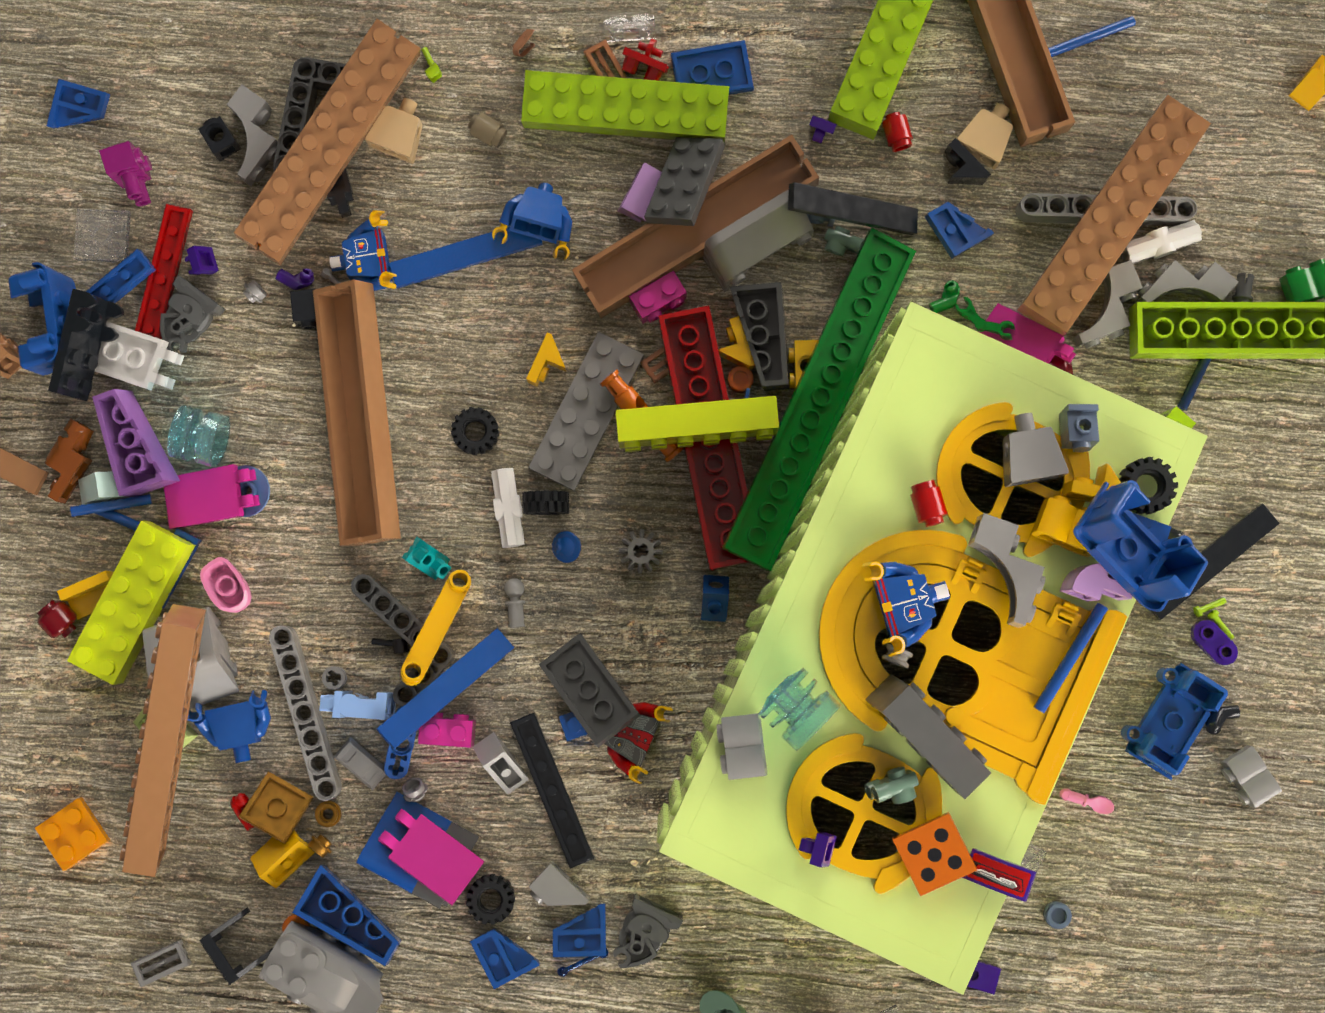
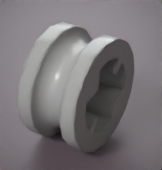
[882,644,913,669]
[322,666,347,690]

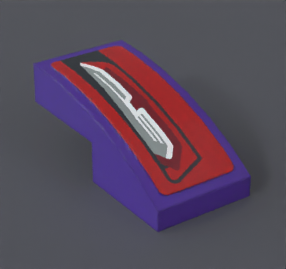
[962,848,1037,902]

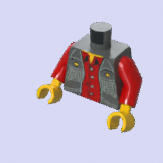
[605,702,673,784]

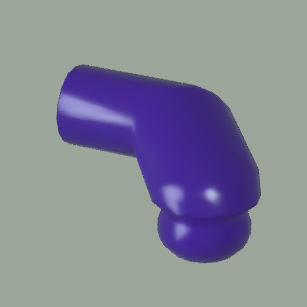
[275,268,314,290]

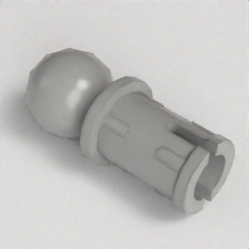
[504,578,525,628]

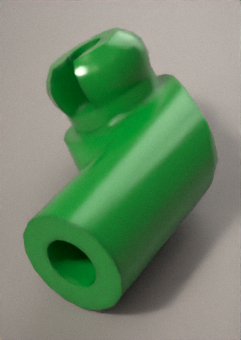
[929,280,960,313]

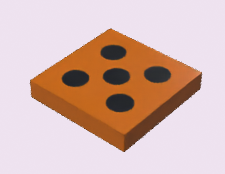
[892,812,977,896]

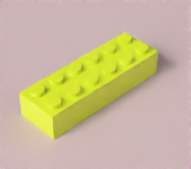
[616,396,779,452]
[67,521,196,685]

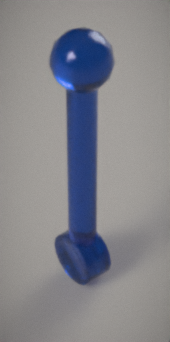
[557,948,609,977]

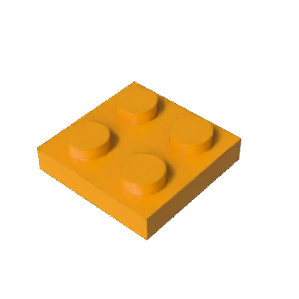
[35,797,110,872]

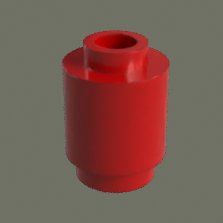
[882,112,913,152]
[910,480,948,527]

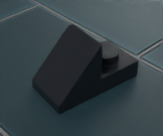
[944,138,991,185]

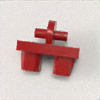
[622,38,669,81]

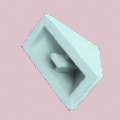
[78,471,132,505]

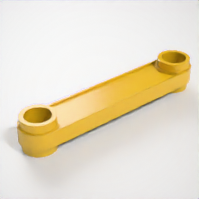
[400,570,471,686]

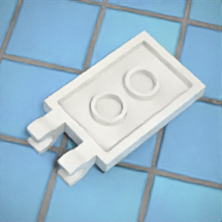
[95,322,184,391]

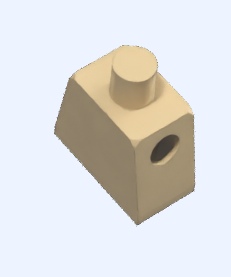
[365,98,422,164]
[957,103,1013,170]

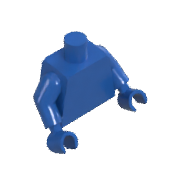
[188,690,271,763]

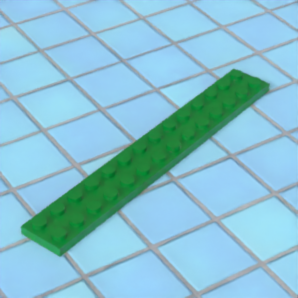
[722,228,916,572]

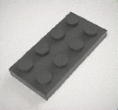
[644,137,725,226]
[539,633,641,748]

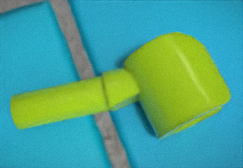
[421,47,442,83]

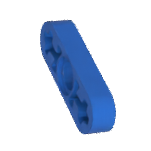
[384,706,417,779]

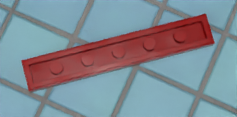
[135,204,193,339]

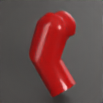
[230,793,254,831]

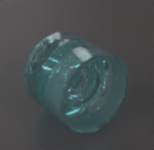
[167,405,230,468]
[758,668,841,751]

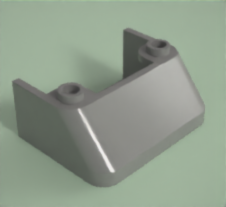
[703,190,814,293]

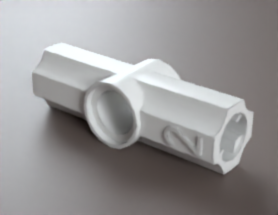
[1121,220,1202,264]
[491,468,525,548]

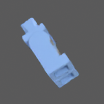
[319,690,396,720]

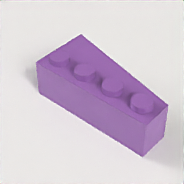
[92,389,180,496]

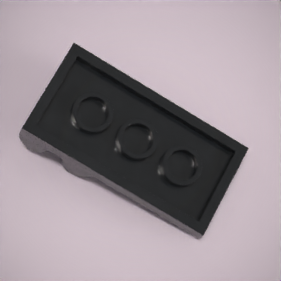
[48,289,124,402]

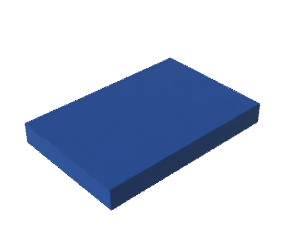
[671,40,754,95]

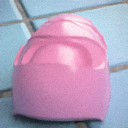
[200,557,252,613]

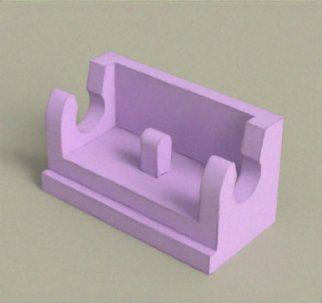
[618,162,662,222]

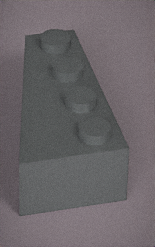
[730,282,790,391]
[865,674,991,799]

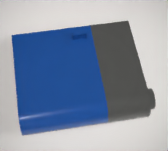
[356,792,479,909]

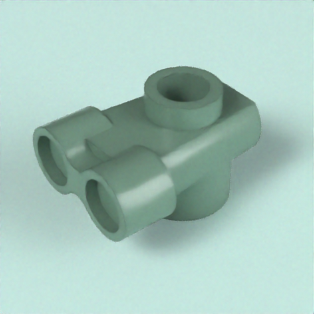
[824,226,864,257]
[864,767,919,804]

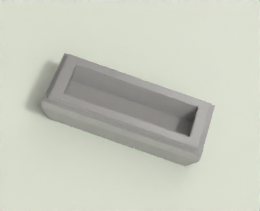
[333,737,386,791]

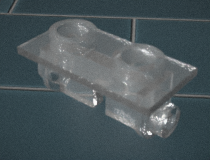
[604,13,656,42]

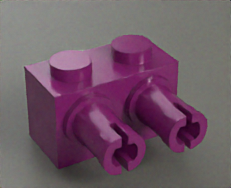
[99,141,152,207]

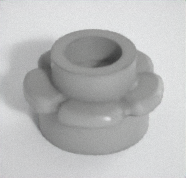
[243,280,267,303]
[402,778,428,802]

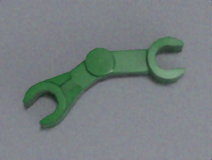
[955,297,1015,340]

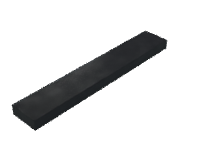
[788,182,918,235]
[1150,503,1280,620]
[510,712,595,869]

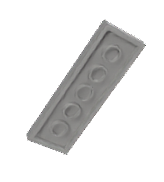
[528,332,644,492]

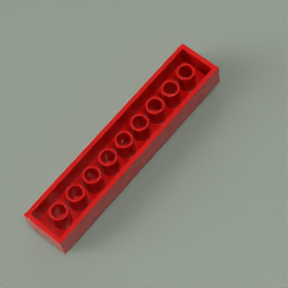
[658,305,750,571]

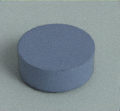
[1043,901,1072,929]

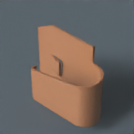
[512,29,535,57]

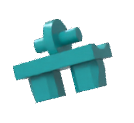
[402,536,451,581]

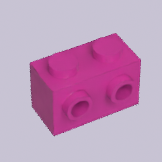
[629,271,687,324]
[418,712,476,748]

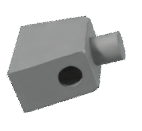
[1003,413,1069,487]

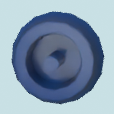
[552,531,582,563]

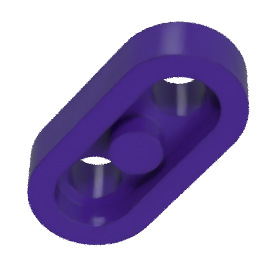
[1191,620,1238,665]

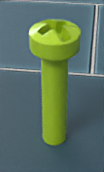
[1193,597,1227,618]
[1207,610,1235,640]

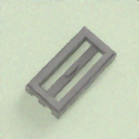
[131,939,192,987]

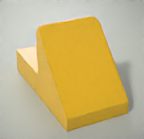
[1289,54,1325,111]
[718,316,755,370]
[526,332,566,387]
[1062,464,1121,503]

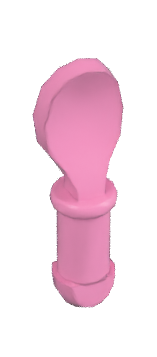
[1059,788,1114,814]

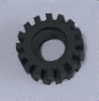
[451,407,499,455]
[1118,457,1178,515]
[522,490,569,515]
[466,874,515,925]

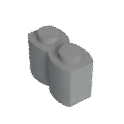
[717,713,767,780]
[1221,745,1282,808]

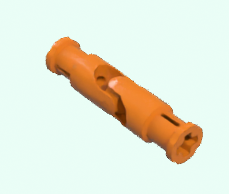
[600,369,684,462]

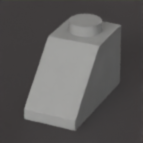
[473,732,529,795]
[529,861,590,906]

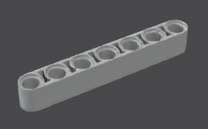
[1015,193,1198,226]
[269,625,342,801]

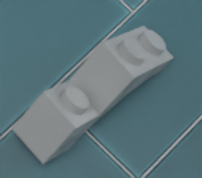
[227,84,278,187]
[1073,260,1143,349]
[1135,260,1239,303]
[968,513,1046,628]

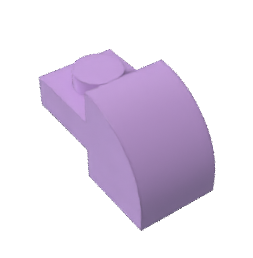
[1060,563,1133,602]

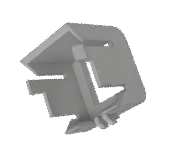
[143,607,239,709]

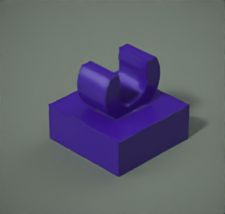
[809,115,837,143]
[185,246,219,275]
[799,833,837,868]

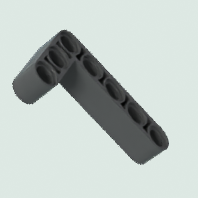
[273,57,346,171]
[351,574,455,706]

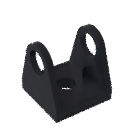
[199,907,273,985]

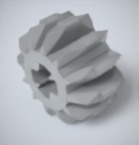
[619,529,663,574]

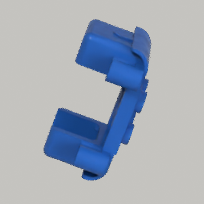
[8,262,76,376]
[1073,480,1208,612]
[1121,663,1228,780]

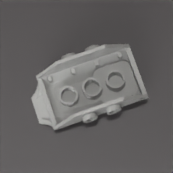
[259,921,384,1013]

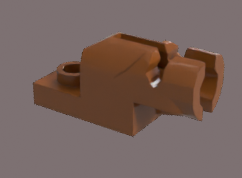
[45,418,94,504]

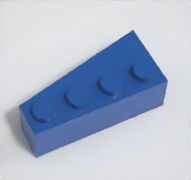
[292,865,402,966]

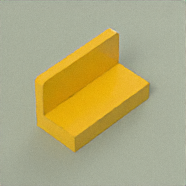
[57,570,113,620]
[250,829,315,888]

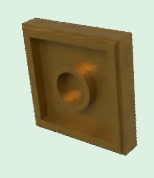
[239,771,314,844]

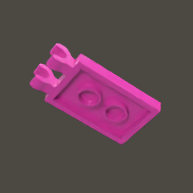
[978,303,1076,364]
[164,464,260,529]
[378,808,485,906]

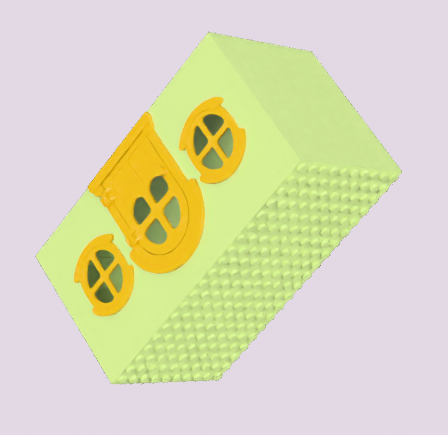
[656,302,1208,995]

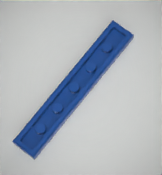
[389,226,543,289]
[376,628,514,750]

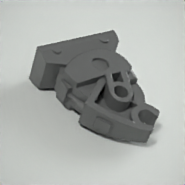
[160,275,226,353]
[613,893,683,968]

